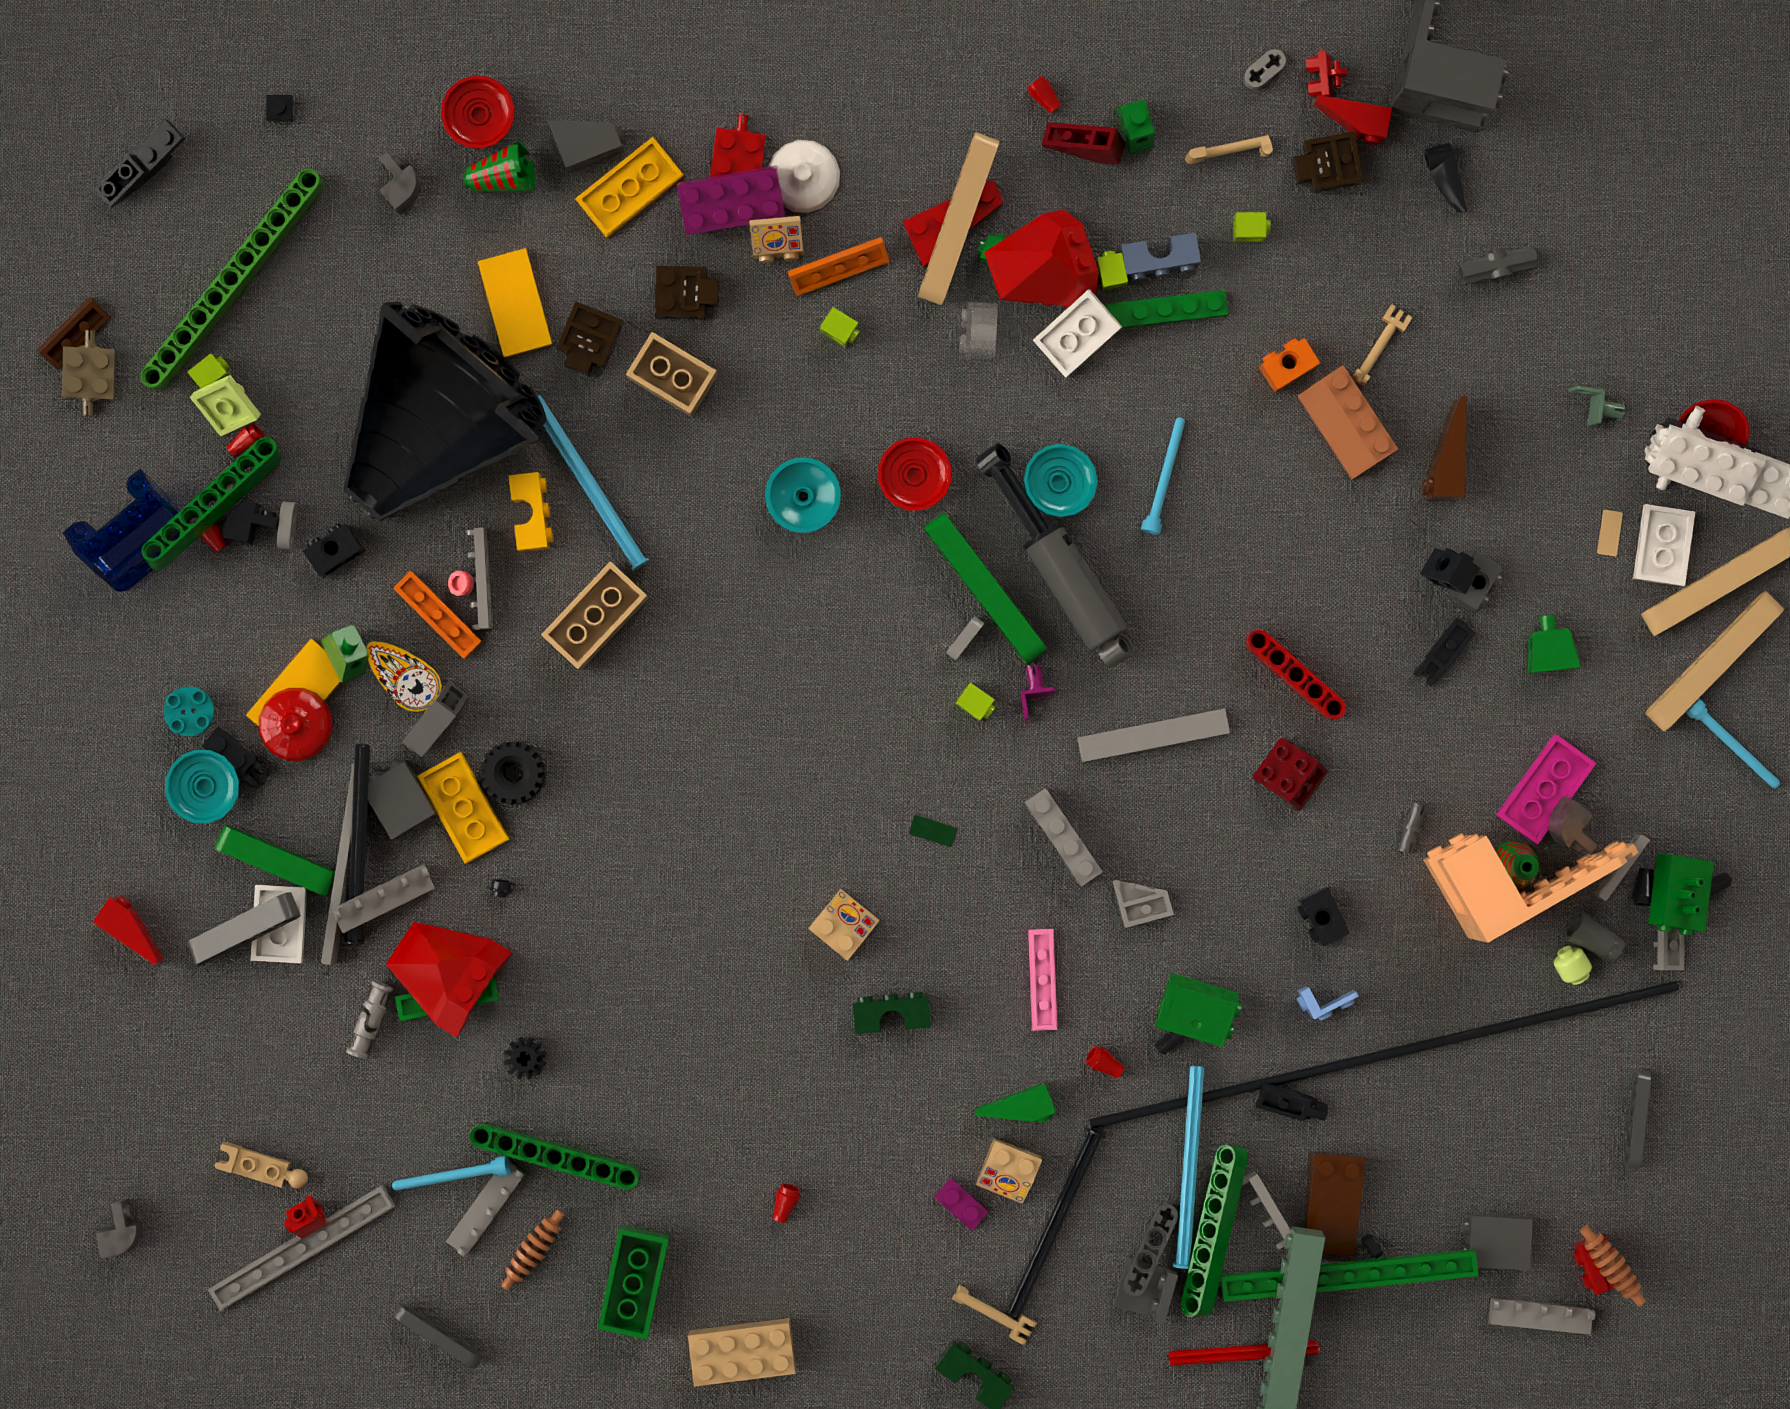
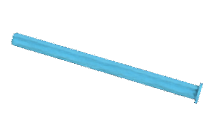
[538,395,649,571]
[1173,1065,1204,1269]

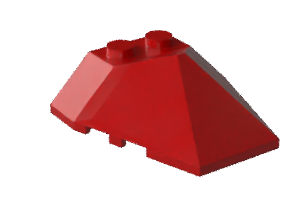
[984,209,1098,308]
[386,922,512,1038]

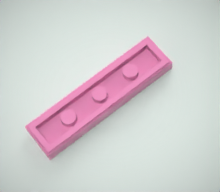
[1028,929,1058,1031]

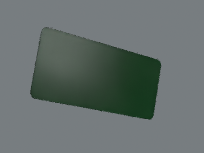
[909,815,957,847]

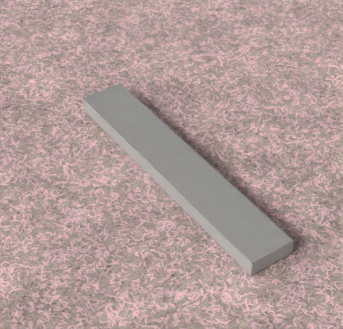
[1077,709,1230,762]

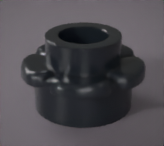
[488,879,513,897]

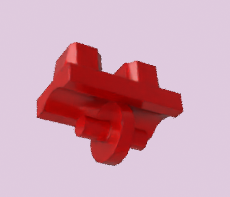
[1306,50,1348,97]

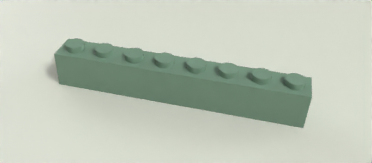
[1257,1226,1325,1409]

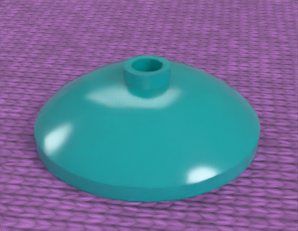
[765,457,841,533]

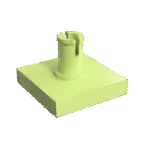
[190,375,261,436]

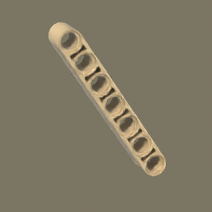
[918,132,999,305]
[1641,527,1790,636]
[1645,591,1784,732]

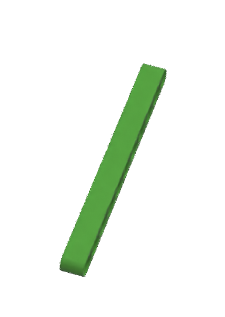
[141,169,324,391]

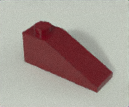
[1041,122,1126,165]

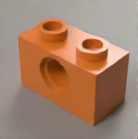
[1259,338,1320,393]

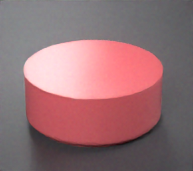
[448,571,474,596]

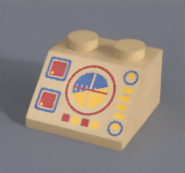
[749,216,804,263]
[808,889,880,961]
[976,1138,1042,1204]

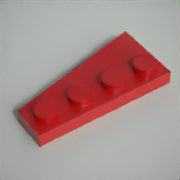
[903,180,1004,268]

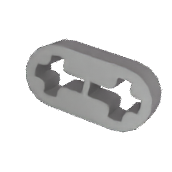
[1243,49,1286,90]
[277,501,297,550]
[946,616,985,661]

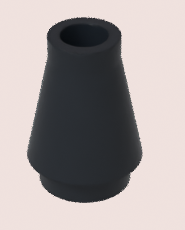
[1631,868,1654,906]

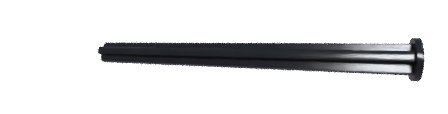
[344,743,370,945]
[1007,1128,1106,1318]

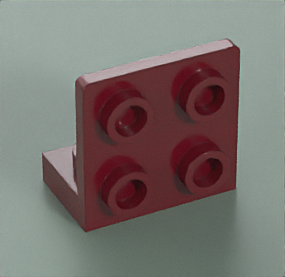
[1253,738,1328,811]

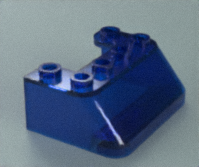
[62,468,190,592]

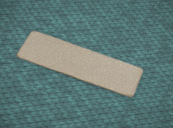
[1597,510,1623,556]

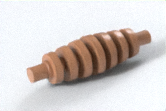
[501,1209,565,1291]
[1579,1225,1646,1306]

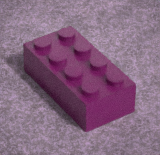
[677,165,786,235]

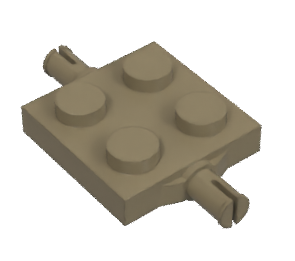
[62,330,116,416]

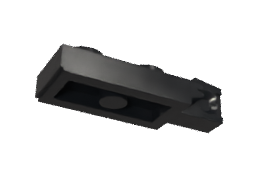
[1256,1082,1328,1121]

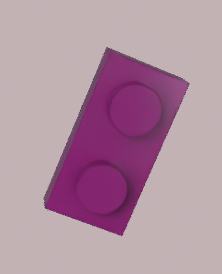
[934,1177,988,1231]

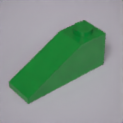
[974,1082,1056,1124]

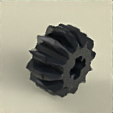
[504,1037,547,1079]

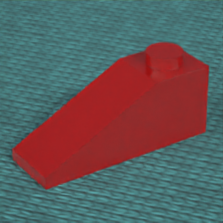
[1314,95,1392,145]
[92,896,164,965]

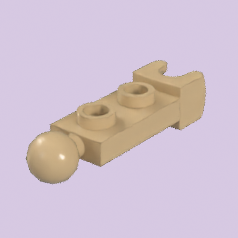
[215,1142,308,1189]

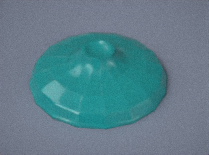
[1024,444,1098,517]
[165,750,239,824]

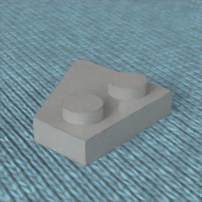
[1112,880,1174,928]

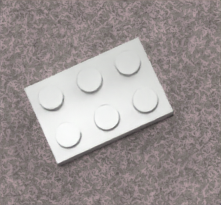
[1033,289,1122,378]
[1633,504,1695,587]
[251,885,307,963]

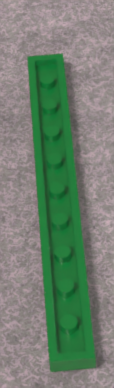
[1221,1249,1479,1302]

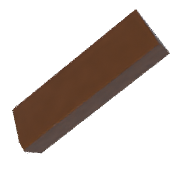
[37,297,111,370]

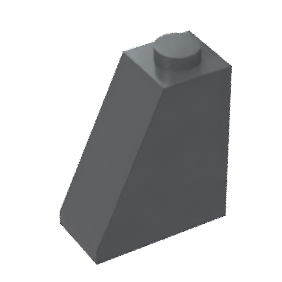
[548,119,626,173]
[402,681,468,757]

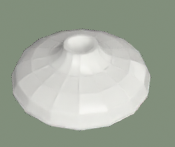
[768,140,840,213]

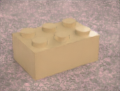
[626,332,718,417]

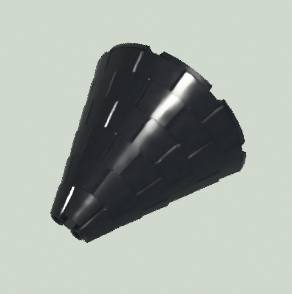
[343,301,547,521]

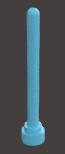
[1141,417,1185,535]
[1685,698,1780,788]
[392,1156,511,1191]

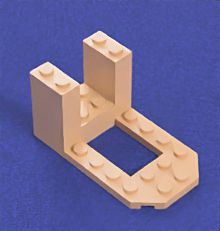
[1423,833,1639,943]

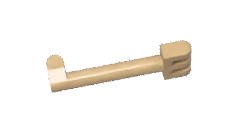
[1185,135,1273,164]
[1352,304,1413,385]
[952,1285,1037,1345]

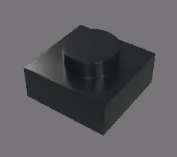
[266,95,293,122]

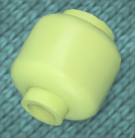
[1554,946,1592,985]

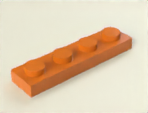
[787,237,890,296]
[393,570,483,659]

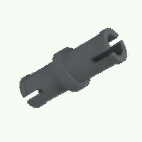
[1397,802,1428,854]

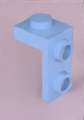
[1296,986,1359,1021]

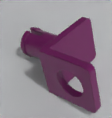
[1020,665,1055,724]

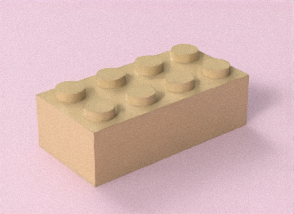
[541,561,649,671]
[688,1318,796,1387]

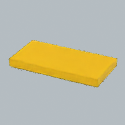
[575,137,685,239]
[478,248,553,358]
[246,639,341,726]
[417,752,510,864]

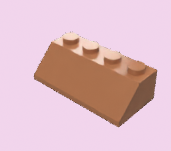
[1297,365,1398,480]

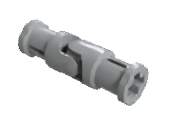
[346,980,394,1059]

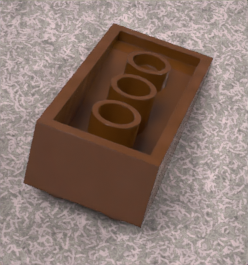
[1422,396,1467,502]
[1305,1151,1365,1256]

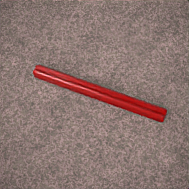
[1168,1340,1319,1366]

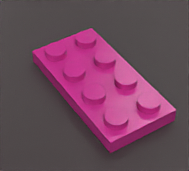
[1495,734,1597,845]

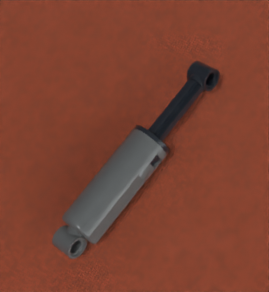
[976,443,1134,668]

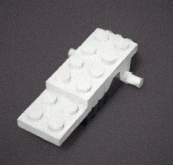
[1644,406,1790,519]

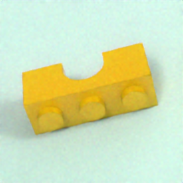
[508,472,553,552]

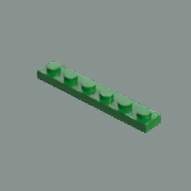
[1103,290,1228,329]

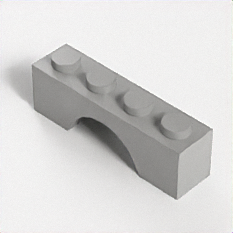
[1024,788,1102,886]

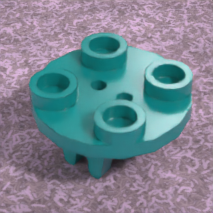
[164,687,215,736]

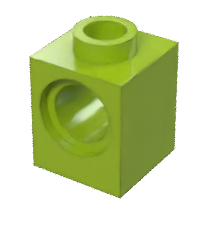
[1233,212,1271,242]
[1096,251,1128,291]
[820,307,860,348]
[188,353,231,388]
[955,683,995,721]

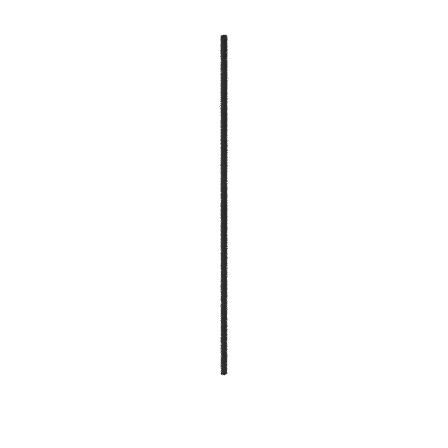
[1089,981,1679,1129]

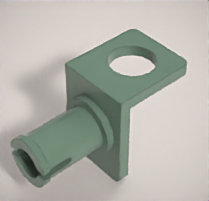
[1569,386,1625,426]

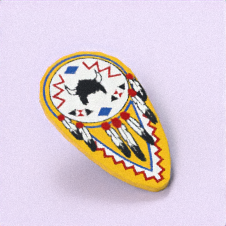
[366,641,442,712]

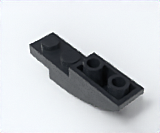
[94,120,186,207]

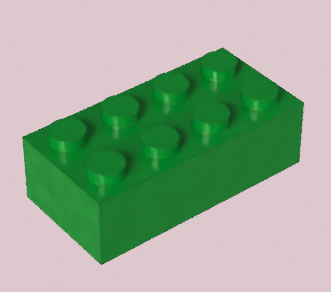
[597,1225,671,1340]

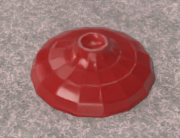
[441,75,515,149]
[1678,399,1750,445]
[878,437,951,511]
[259,688,332,761]

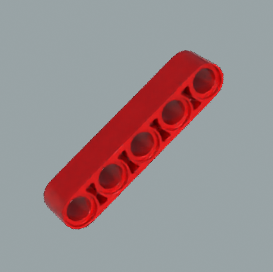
[1245,629,1346,720]

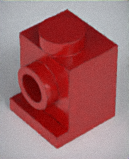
[284,1195,328,1239]

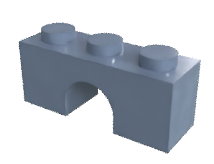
[1120,232,1201,281]

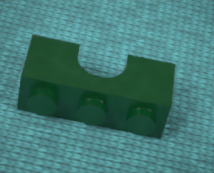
[853,992,931,1034]
[935,1340,1014,1409]

